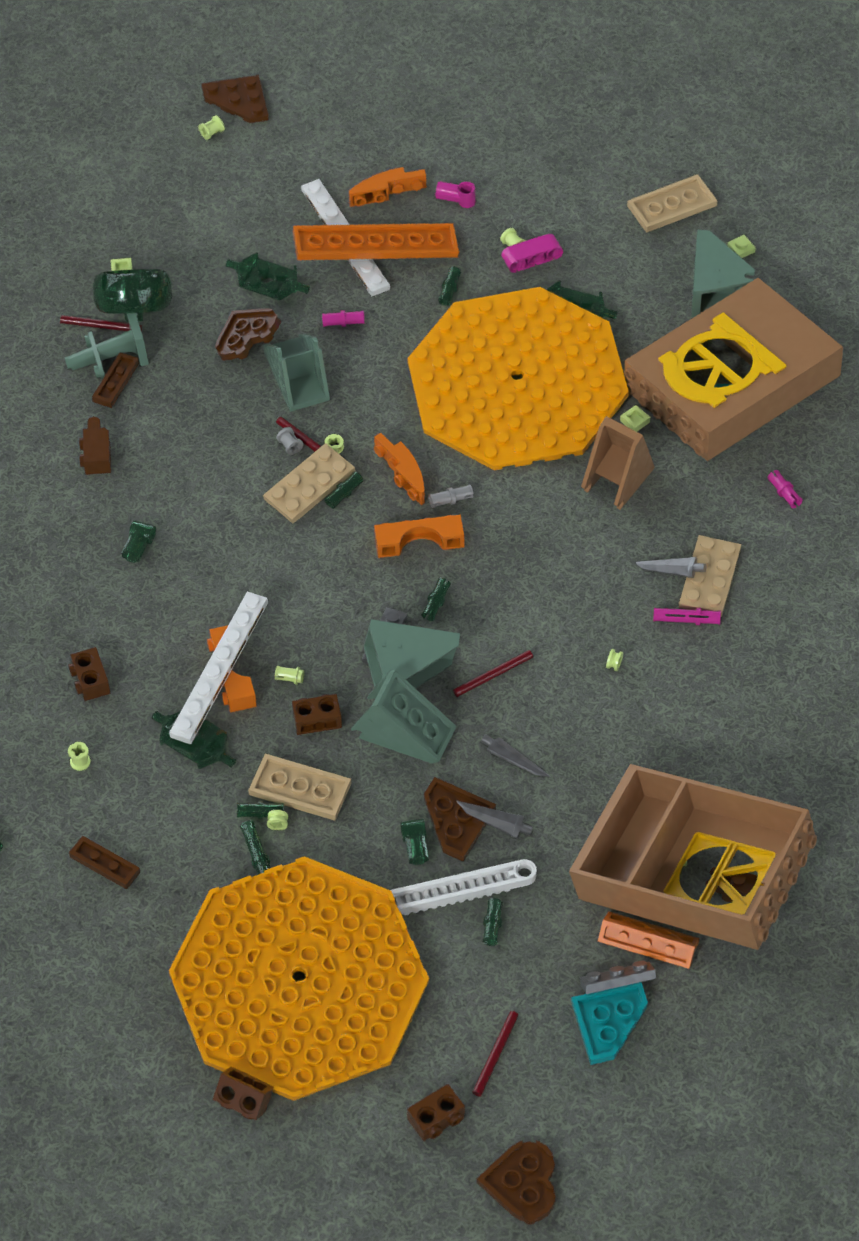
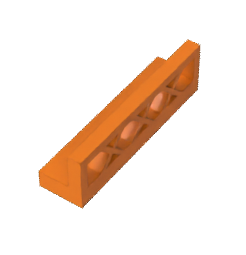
[598,911,700,969]

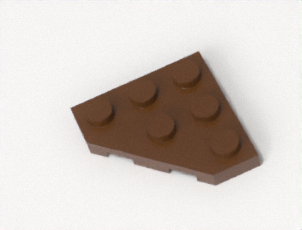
[201,75,269,123]
[424,777,496,862]

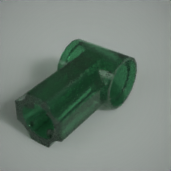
[121,520,156,563]
[400,819,429,865]

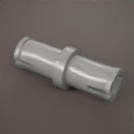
[429,484,474,508]

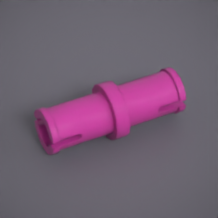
[322,310,365,327]
[768,470,803,508]

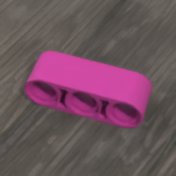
[501,234,563,273]

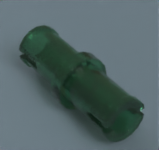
[438,266,461,306]
[324,471,364,509]
[421,578,451,621]
[237,801,284,820]
[482,898,503,946]

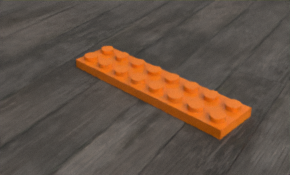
[293,223,459,260]

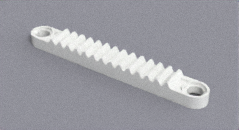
[391,859,537,915]

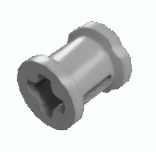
[276,427,303,455]

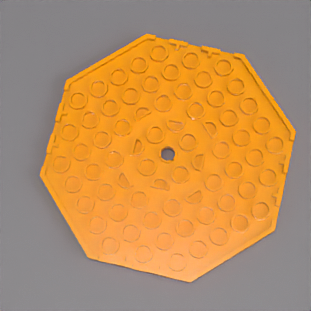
[407,287,629,470]
[169,856,429,1101]

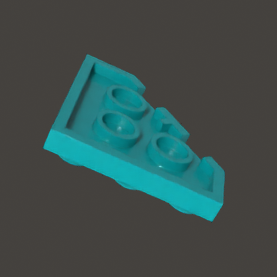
[571,982,648,1065]

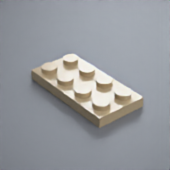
[627,174,717,233]
[263,443,356,523]
[679,535,741,617]
[248,754,351,821]

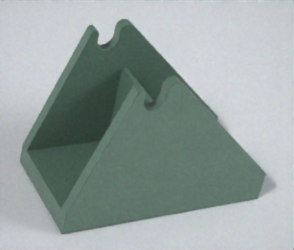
[691,230,755,318]
[263,333,330,412]
[364,619,460,689]
[351,670,456,764]

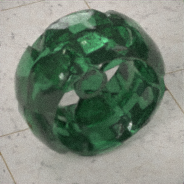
[92,269,172,322]

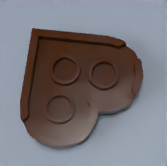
[215,308,281,361]
[476,1141,555,1224]

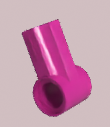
[435,182,476,208]

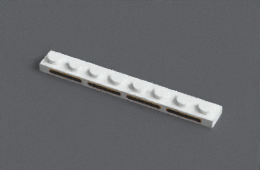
[301,179,390,297]
[169,592,268,744]

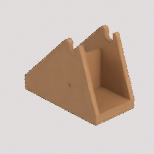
[581,416,655,510]

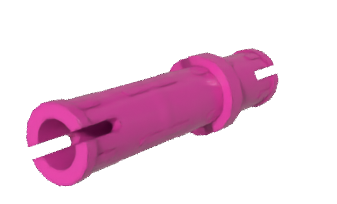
[653,608,721,626]

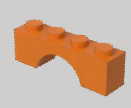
[374,515,464,558]
[207,625,257,713]

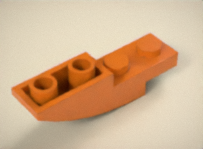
[349,167,426,207]
[374,433,425,505]

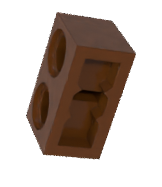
[68,647,111,701]
[292,694,342,735]
[213,1067,274,1120]
[407,1084,465,1141]

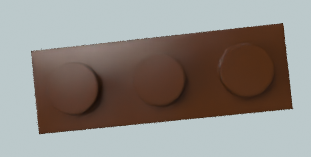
[92,352,139,408]
[69,836,140,890]

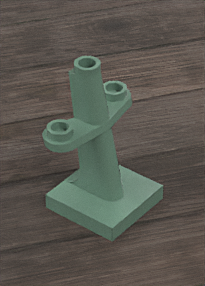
[65,308,149,379]

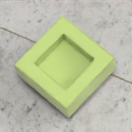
[727,235,756,258]
[111,258,133,280]
[620,405,650,432]

